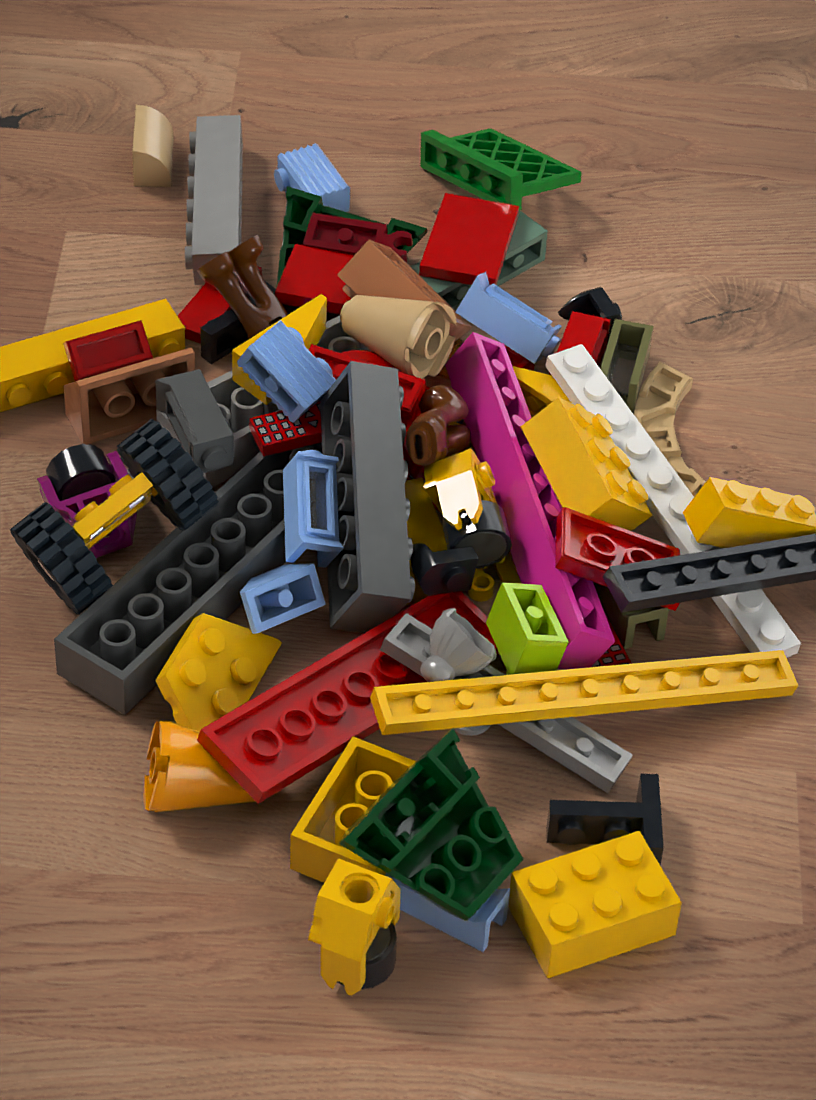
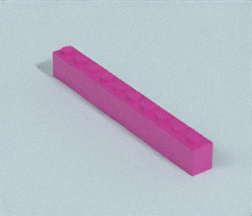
[445,332,615,670]

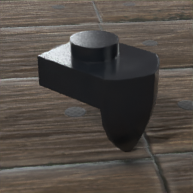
[558,287,622,345]
[410,543,479,596]

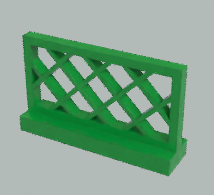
[420,128,582,210]

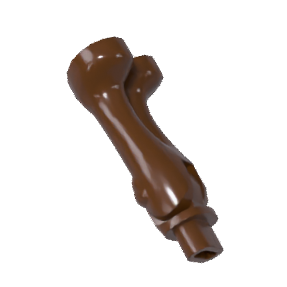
[197,235,288,339]
[406,385,471,466]

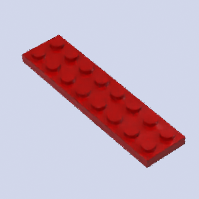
[197,591,500,804]

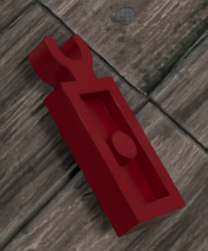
[303,213,413,263]

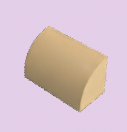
[132,105,174,187]

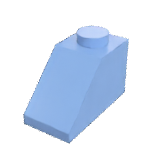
[240,563,326,634]

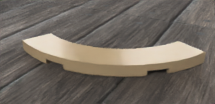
[634,362,706,497]

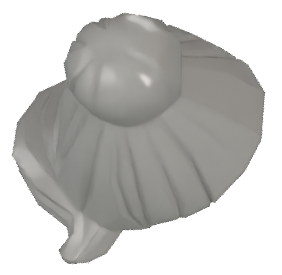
[420,608,497,682]

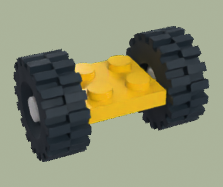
[10,419,219,615]

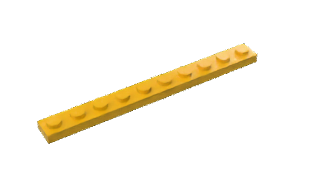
[370,650,798,735]

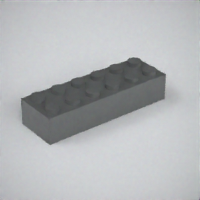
[320,361,415,633]

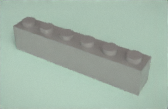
[185,115,243,285]

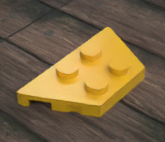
[155,613,282,732]

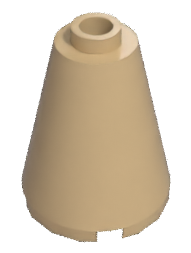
[340,295,456,380]

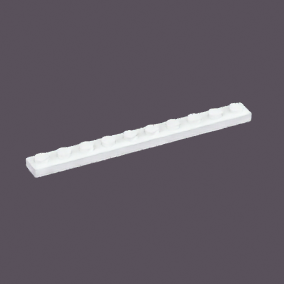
[545,344,801,658]

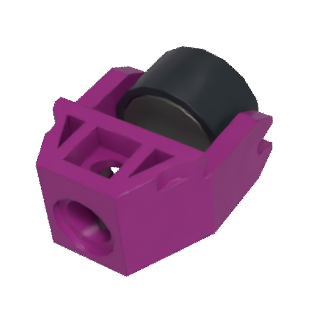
[37,444,137,558]

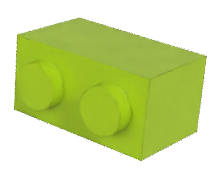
[486,582,568,675]

